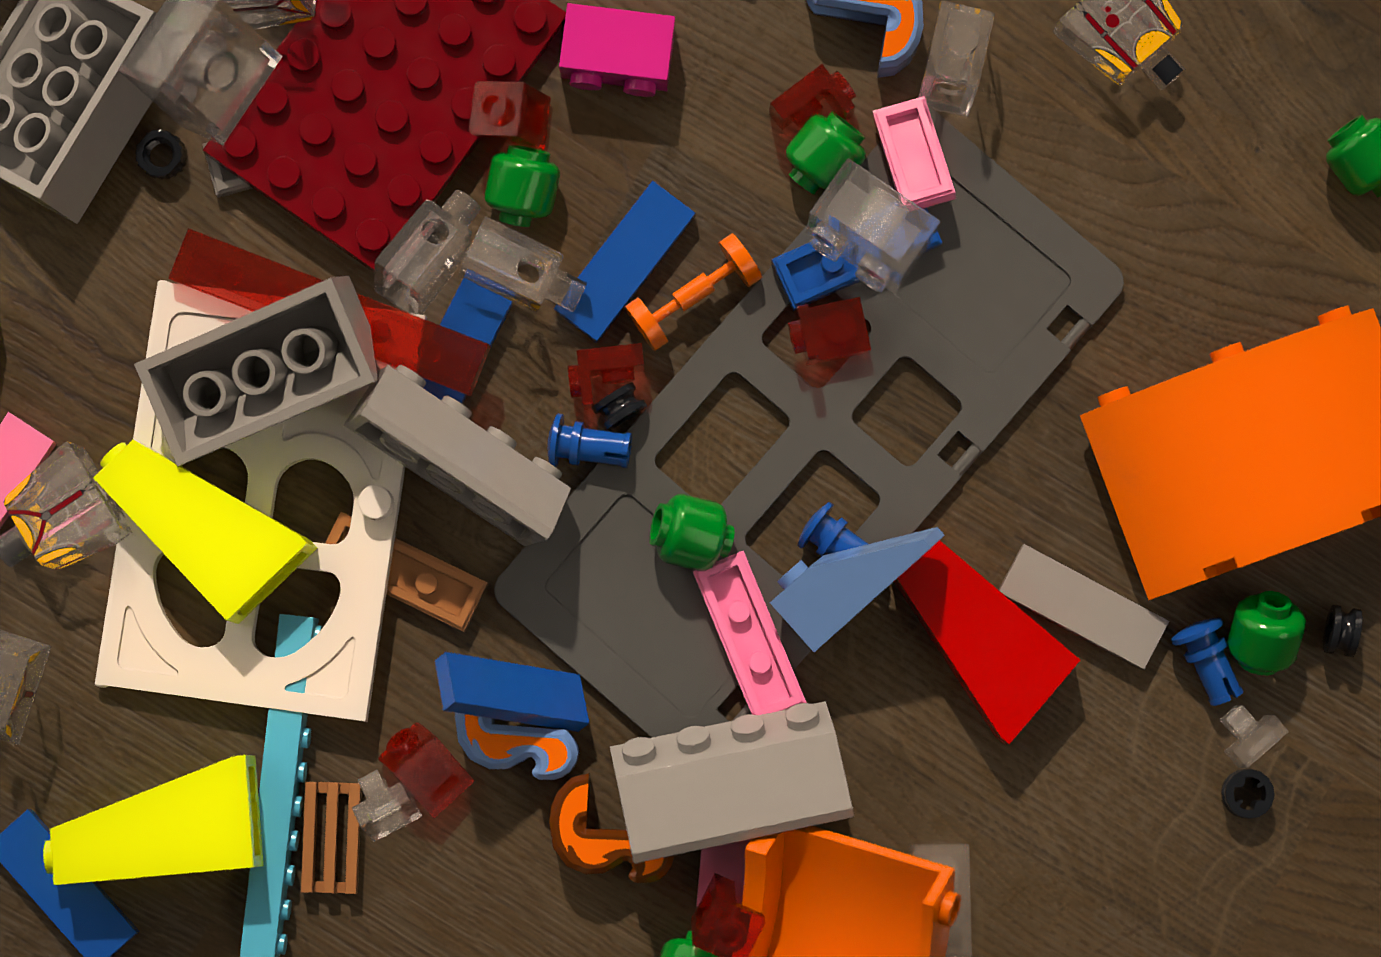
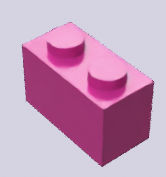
[559,3,675,97]

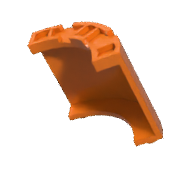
[1080,305,1381,600]
[731,826,961,957]

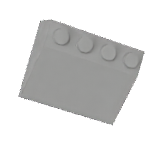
[0,0,189,224]

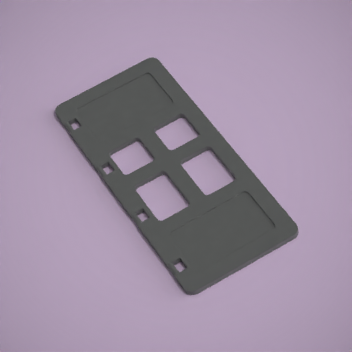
[494,107,1124,738]

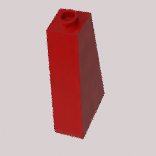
[893,540,1081,745]

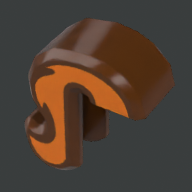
[549,773,674,883]

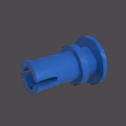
[547,413,632,468]
[797,502,868,557]
[1171,617,1244,706]

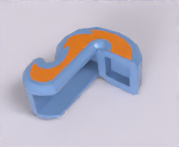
[806,0,924,77]
[455,713,579,780]

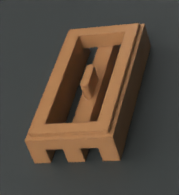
[301,782,362,894]

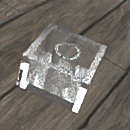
[118,0,282,146]
[806,158,941,294]

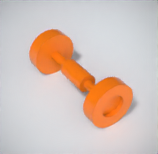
[624,233,763,351]

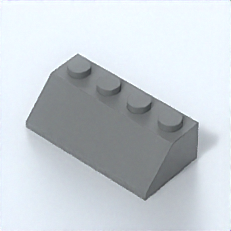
[134,276,378,466]
[344,365,571,546]
[610,701,854,863]

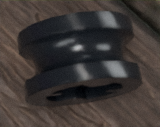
[592,382,647,431]
[1323,605,1363,657]
[1221,769,1275,819]

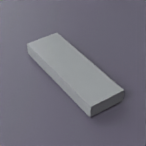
[999,544,1169,670]

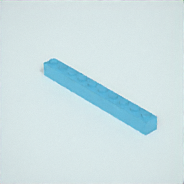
[240,614,323,957]

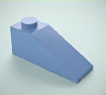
[770,527,945,652]

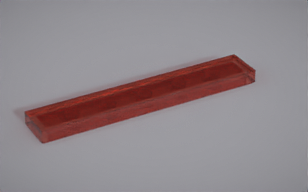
[168,228,491,397]

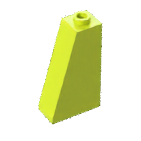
[93,440,317,624]
[43,755,264,885]

